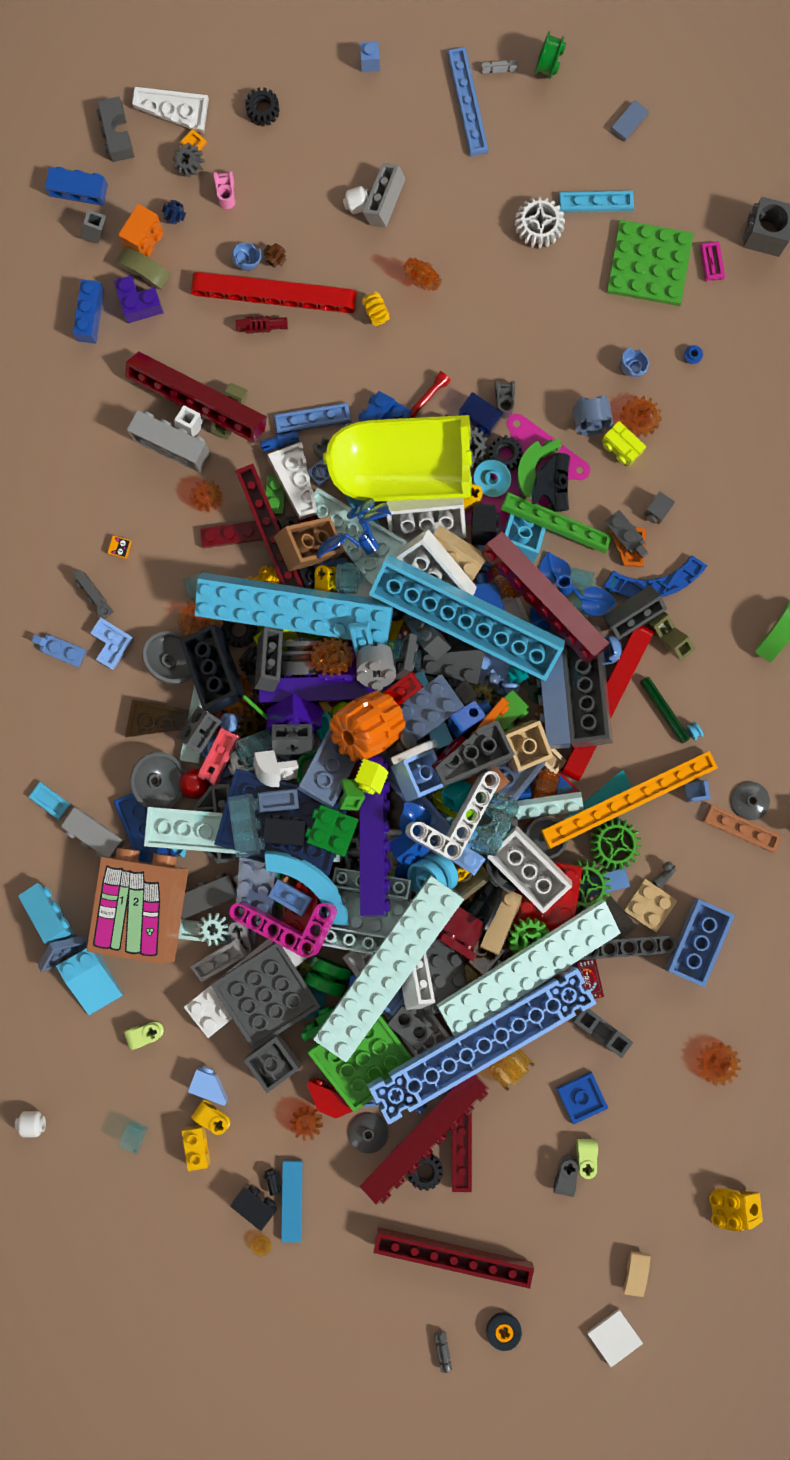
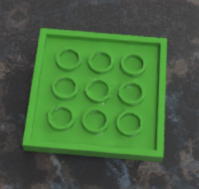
[607,220,693,306]
[307,1015,413,1112]

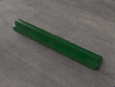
[640,677,690,744]

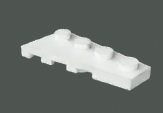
[132,87,209,134]
[267,442,317,521]

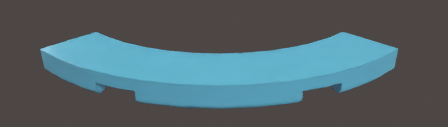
[265,850,349,925]

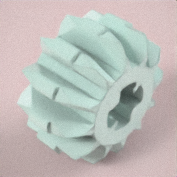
[197,913,230,946]

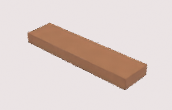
[703,804,782,853]

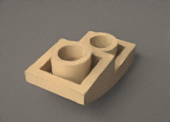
[623,1251,651,1297]

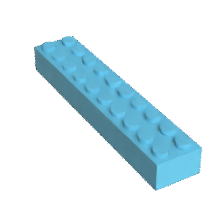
[369,554,565,681]
[195,573,394,645]

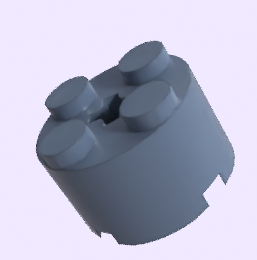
[572,396,614,436]

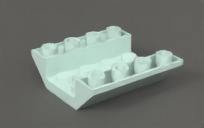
[322,867,412,955]

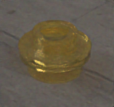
[252,1235,272,1256]

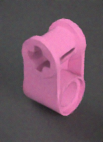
[214,170,235,209]

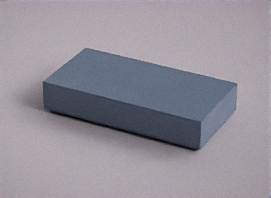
[611,100,649,141]
[257,789,299,813]

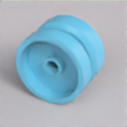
[407,851,458,894]

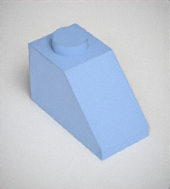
[188,1066,228,1106]

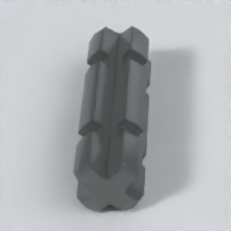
[435,1331,452,1373]

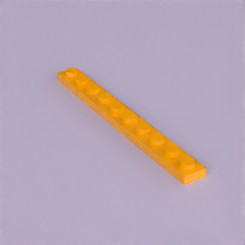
[540,751,718,849]

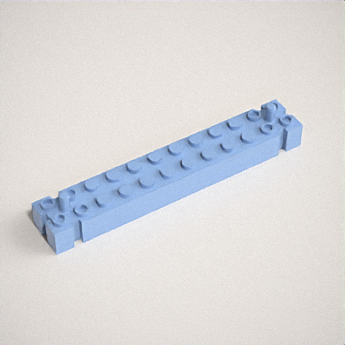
[367,966,597,1125]

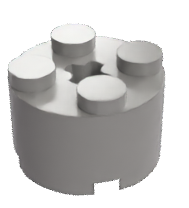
[356,644,396,691]

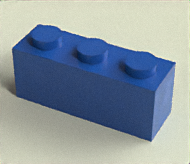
[45,167,108,206]
[73,279,104,344]

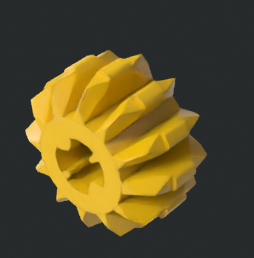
[362,292,390,326]

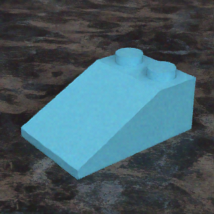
[503,513,546,563]
[56,948,123,1015]

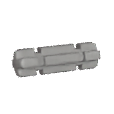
[481,60,518,74]

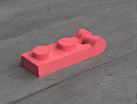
[198,728,240,786]

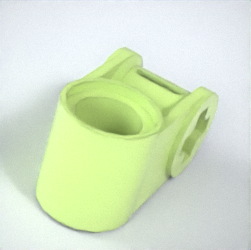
[124,1021,164,1050]
[576,1139,598,1179]

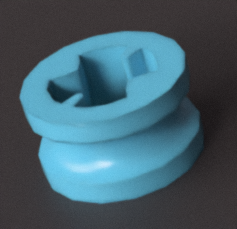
[686,721,704,741]

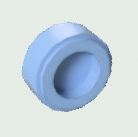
[500,678,520,696]
[220,713,240,732]

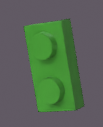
[266,475,285,516]

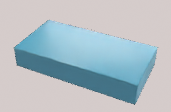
[28,782,72,820]

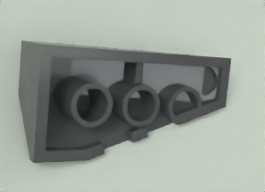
[435,720,515,786]

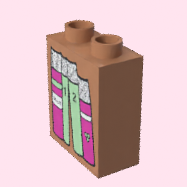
[86,848,189,964]

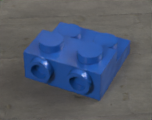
[358,390,412,422]

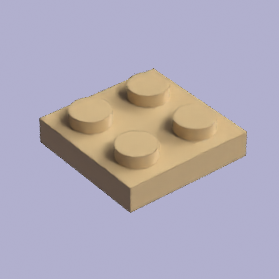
[623,879,677,933]

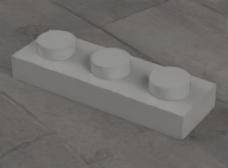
[190,938,248,982]

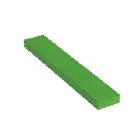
[501,492,612,553]

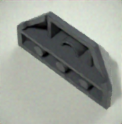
[194,784,238,863]

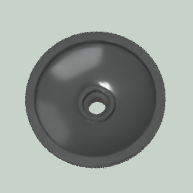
[142,631,192,684]
[130,752,185,809]

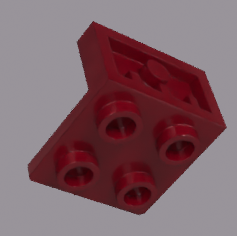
[436,907,484,961]

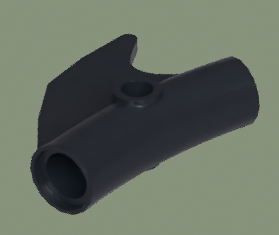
[532,453,570,512]
[465,880,503,931]

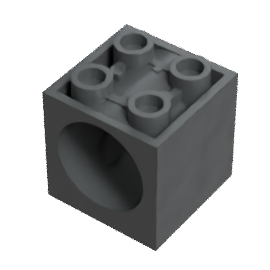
[742,196,790,257]
[244,1033,302,1093]

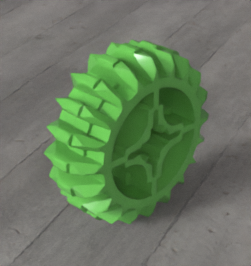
[589,818,642,870]
[570,860,612,911]

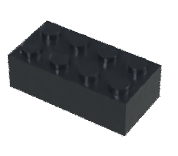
[180,624,245,714]

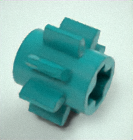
[506,665,530,685]

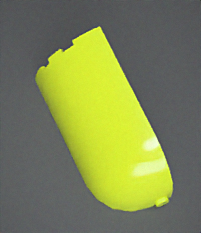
[323,415,472,501]

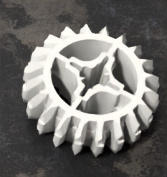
[514,196,565,249]

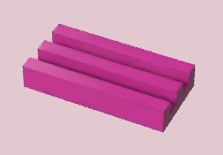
[699,241,725,282]

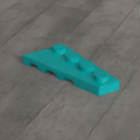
[563,770,631,820]

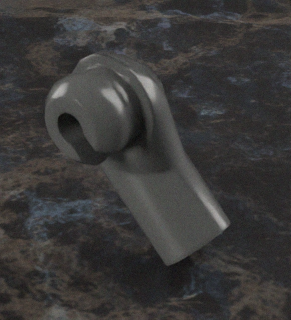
[652,861,676,888]

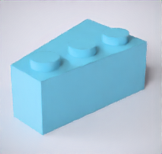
[18,883,78,945]

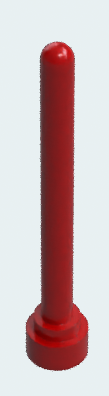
[410,371,451,418]

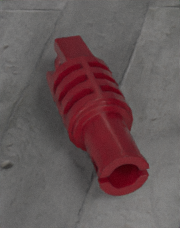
[236,315,288,334]

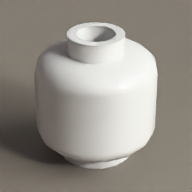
[343,186,370,214]
[15,1111,46,1138]

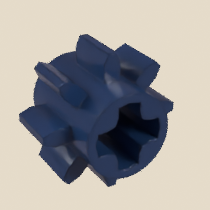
[162,200,186,224]

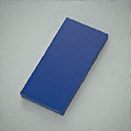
[114,793,178,863]

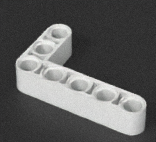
[405,771,500,860]

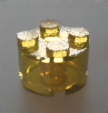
[490,1048,535,1091]

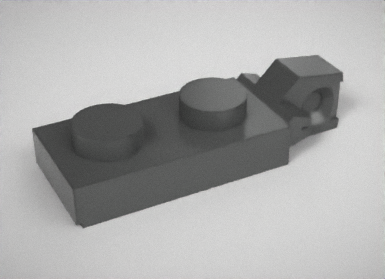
[604,510,648,559]
[74,570,114,619]

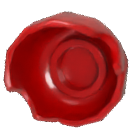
[179,768,210,799]

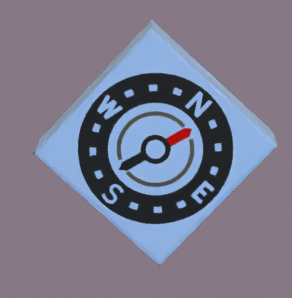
[308,460,331,487]

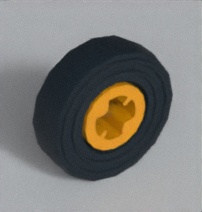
[486,1312,522,1351]

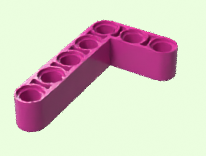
[229,902,337,958]

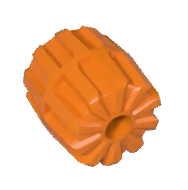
[329,691,406,762]

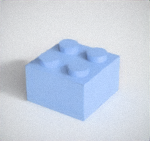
[391,749,447,802]

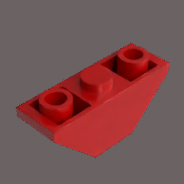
[307,1077,362,1119]

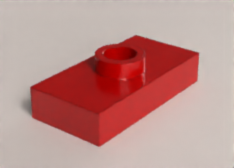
[383,671,423,705]

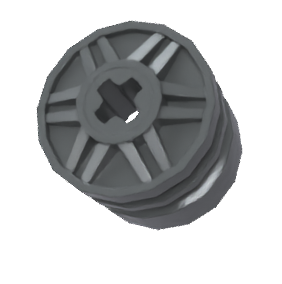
[281,638,321,675]

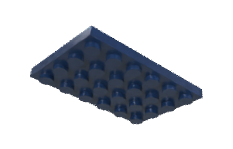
[214,768,347,876]

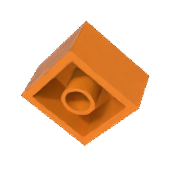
[118,204,163,257]

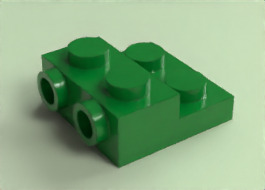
[305,805,359,857]
[301,1005,336,1042]

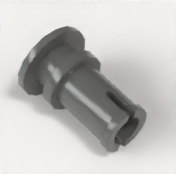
[387,731,417,758]

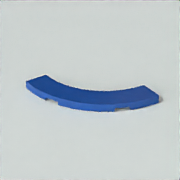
[602,555,708,598]

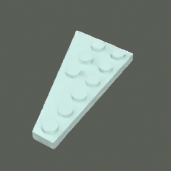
[313,488,408,586]

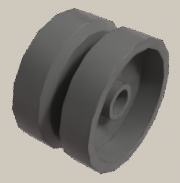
[523,817,568,859]

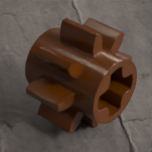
[263,243,286,268]

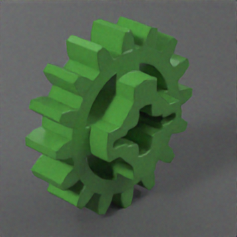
[508,917,550,954]

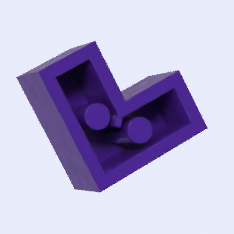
[114,275,164,323]
[267,694,322,733]

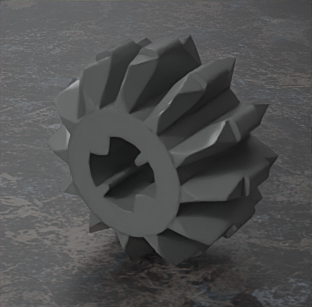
[172,143,205,177]

